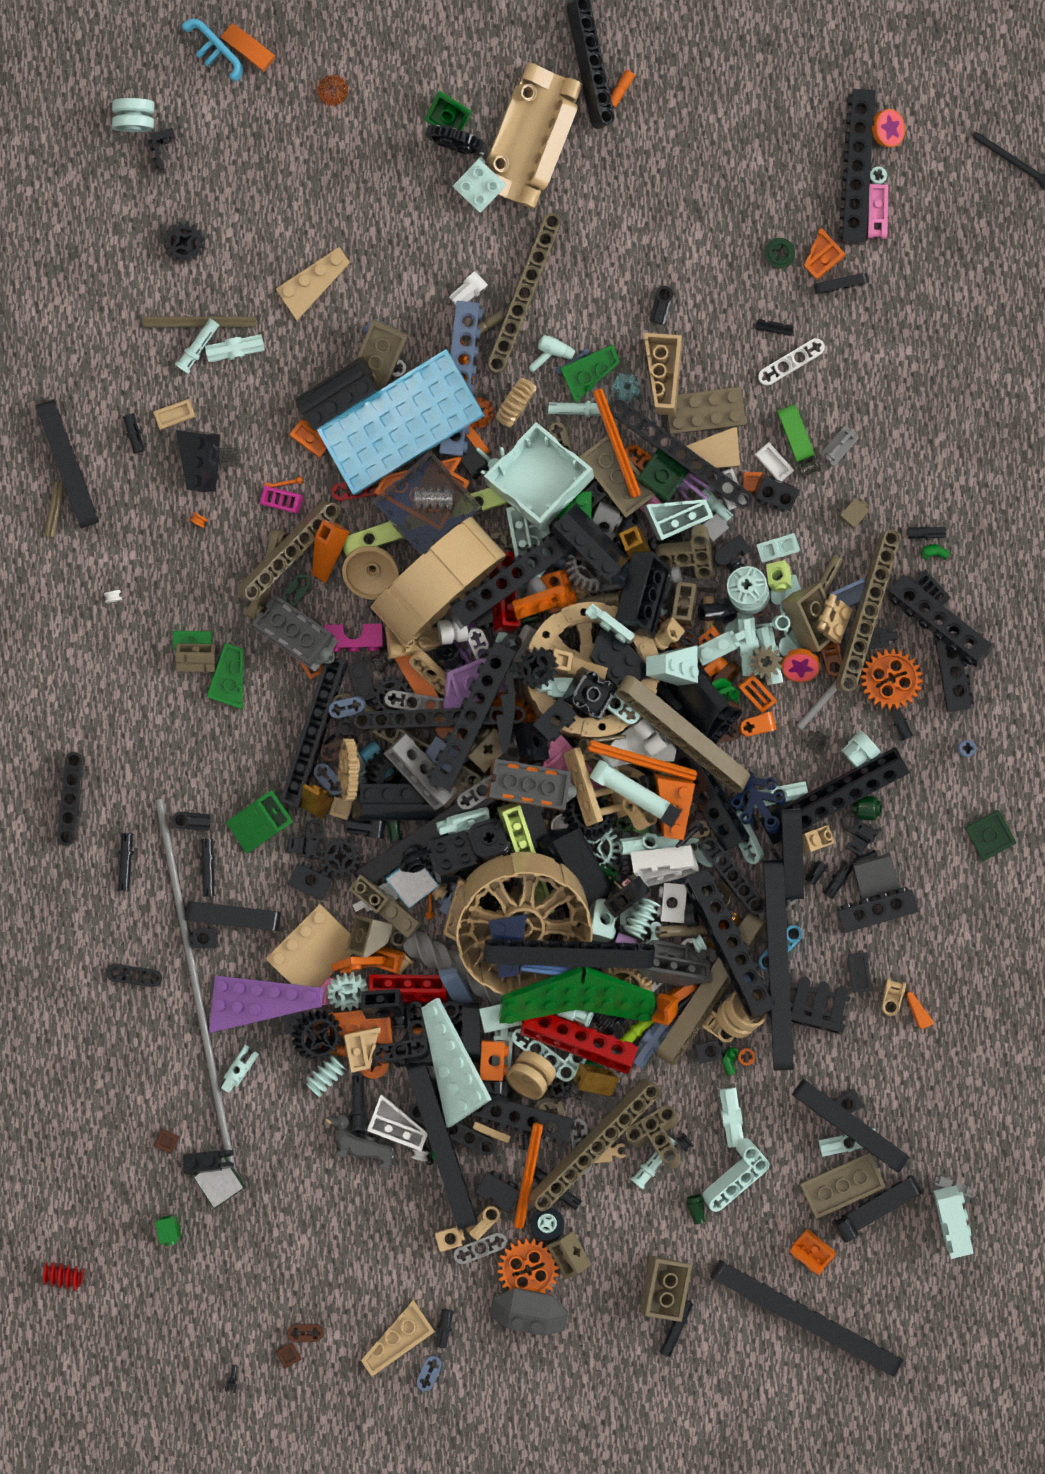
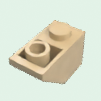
[802,825,835,854]

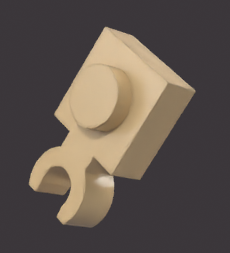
[592,1143,626,1163]

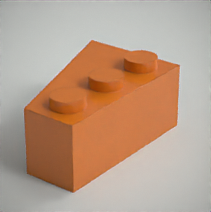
[654,773,695,840]

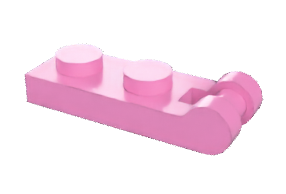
[867,184,888,239]

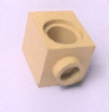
[435,1226,465,1252]

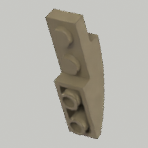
[349,874,421,938]

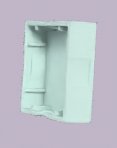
[484,422,594,531]

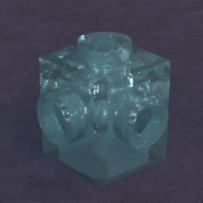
[611,373,641,402]

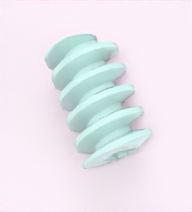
[623,898,661,940]
[306,1056,347,1097]

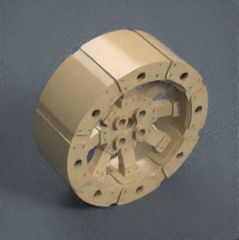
[370,517,506,646]
[521,602,660,741]
[453,852,593,995]

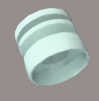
[727,566,770,615]

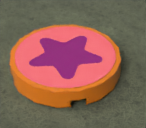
[872,109,905,148]
[781,648,820,682]

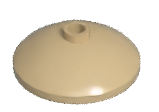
[342,546,399,600]

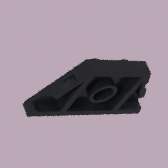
[589,627,652,687]

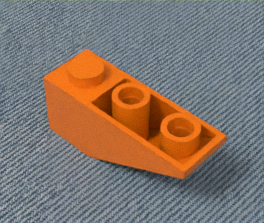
[312,520,350,583]

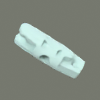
[221,1045,259,1092]

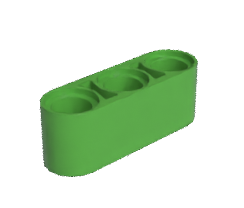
[777,404,814,462]

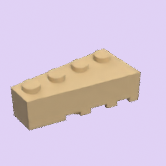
[644,333,683,416]

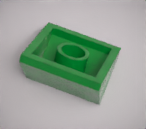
[424,91,472,131]

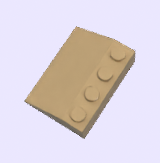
[266,904,352,987]

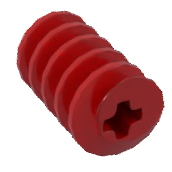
[42,1261,85,1291]

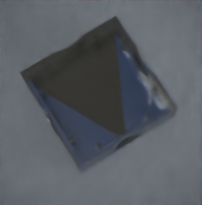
[373,450,483,556]

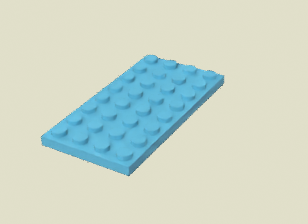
[317,349,485,495]

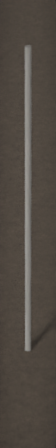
[155,799,236,1171]

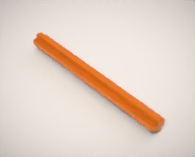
[593,388,641,498]
[588,740,697,781]
[514,1123,543,1229]

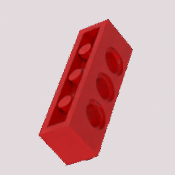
[490,552,521,633]
[369,974,447,1003]

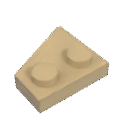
[343,1026,381,1073]

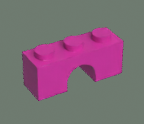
[324,623,383,652]

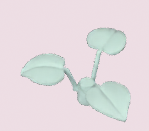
[724,575,801,657]

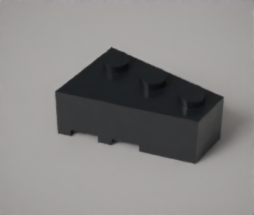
[176,430,220,492]

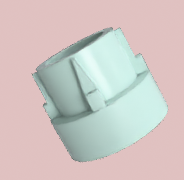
[842,730,882,768]

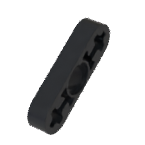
[813,273,869,295]
[106,964,162,987]

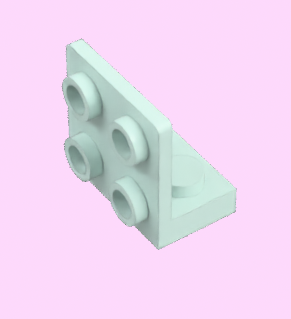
[453,156,506,212]

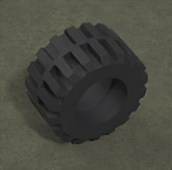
[364,748,410,783]

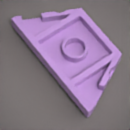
[443,658,507,709]

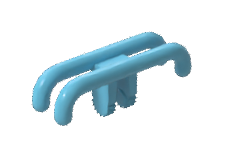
[182,18,243,82]

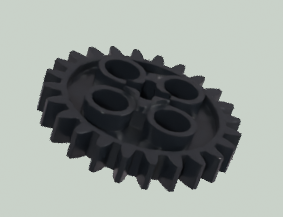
[425,124,487,156]

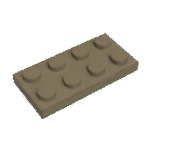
[357,319,408,399]
[667,387,746,435]
[579,435,656,518]
[800,1152,886,1219]

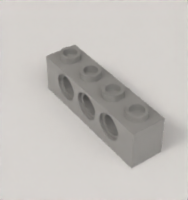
[383,734,457,810]

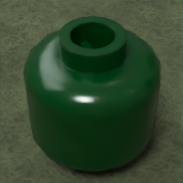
[853,795,882,821]

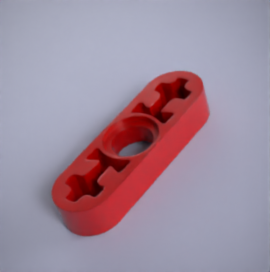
[331,479,382,501]

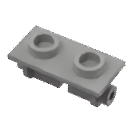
[820,426,859,466]
[930,1176,973,1205]

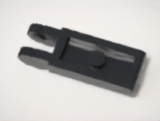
[183,1150,234,1175]

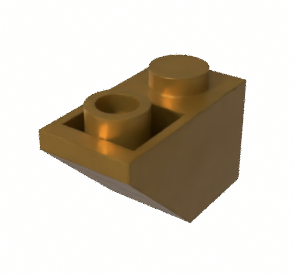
[619,526,651,559]
[301,784,334,819]

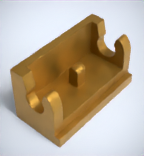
[574,1063,619,1097]

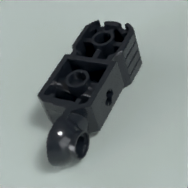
[400,818,512,884]

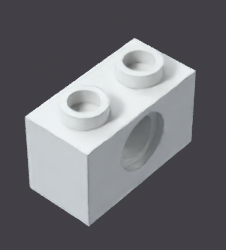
[657,883,687,923]

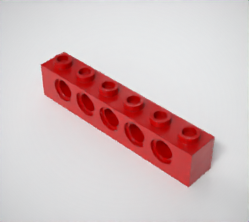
[520,1014,638,1074]

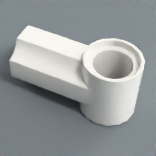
[449,271,488,305]

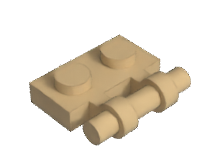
[817,594,853,643]

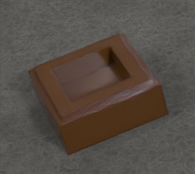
[154,1128,180,1154]
[276,1342,302,1369]

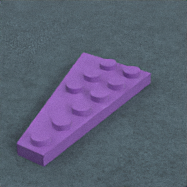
[209,976,324,1033]

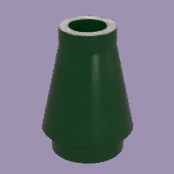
[686,1194,705,1224]

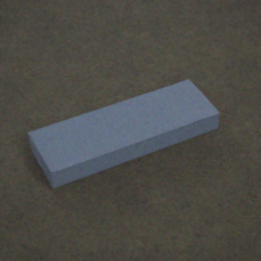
[439,968,475,1004]

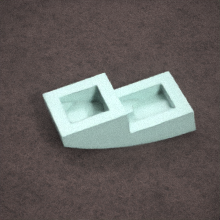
[757,533,800,563]

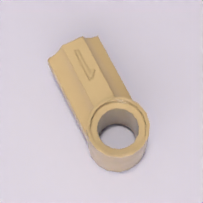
[466,1204,501,1241]

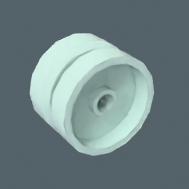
[112,98,154,132]

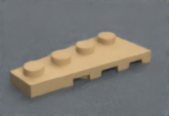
[361,1300,435,1377]

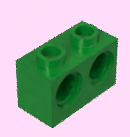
[155,1214,182,1246]

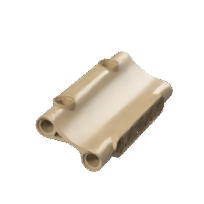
[486,62,583,209]

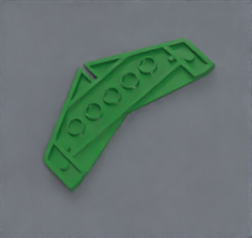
[499,967,656,1024]

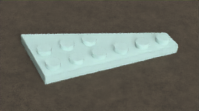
[421,998,492,1128]

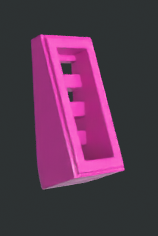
[260,485,303,514]

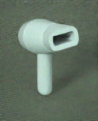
[529,335,575,372]

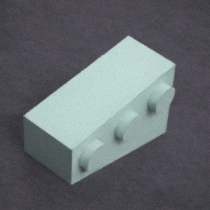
[934,1186,974,1259]

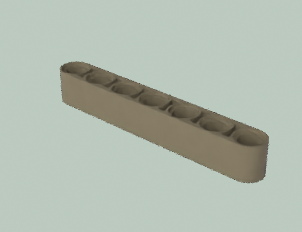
[237,501,340,601]

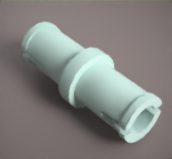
[698,487,733,522]

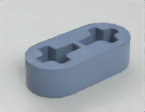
[329,696,366,718]
[314,763,341,795]
[417,1355,442,1391]

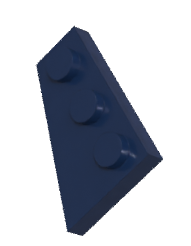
[489,914,527,978]

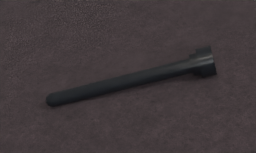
[973,132,1045,190]

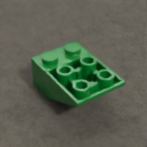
[225,790,294,854]

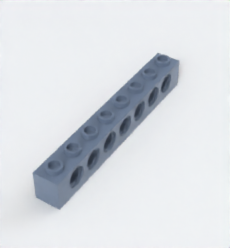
[439,301,483,458]

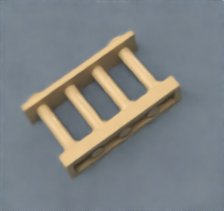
[563,741,631,827]

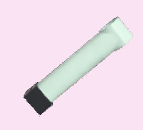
[589,760,683,828]

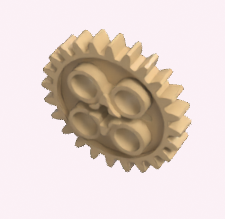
[338,739,360,801]

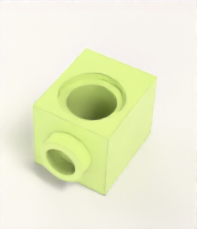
[766,560,792,592]

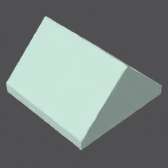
[479,1004,522,1033]

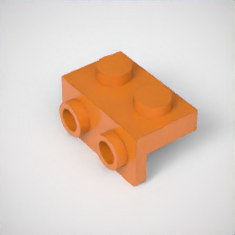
[790,1228,837,1275]

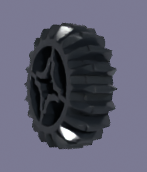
[562,796,614,841]
[291,1009,343,1062]

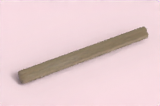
[142,316,257,327]

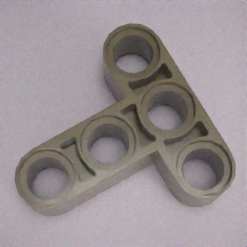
[655,524,713,581]
[625,1105,681,1169]

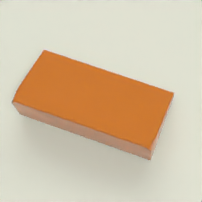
[368,946,405,973]

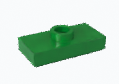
[173,631,212,650]

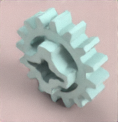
[326,972,369,1011]

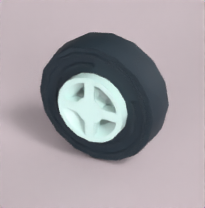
[530,1207,564,1242]

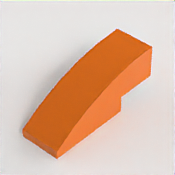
[220,23,276,73]

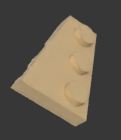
[385,626,441,659]

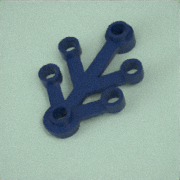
[731,770,786,833]

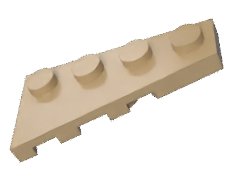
[276,247,350,321]

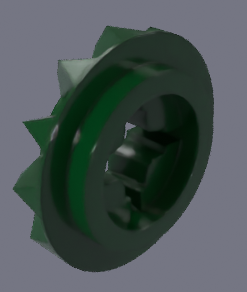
[765,238,795,269]

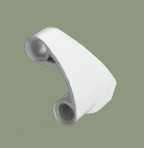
[599,717,677,767]

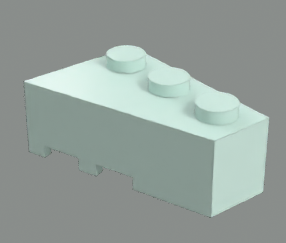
[643,499,713,540]
[646,645,699,686]

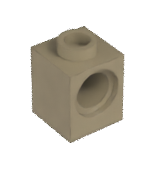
[839,498,870,529]

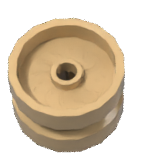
[717,991,767,1038]
[506,1051,556,1100]

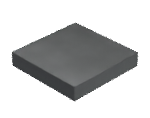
[853,853,899,899]

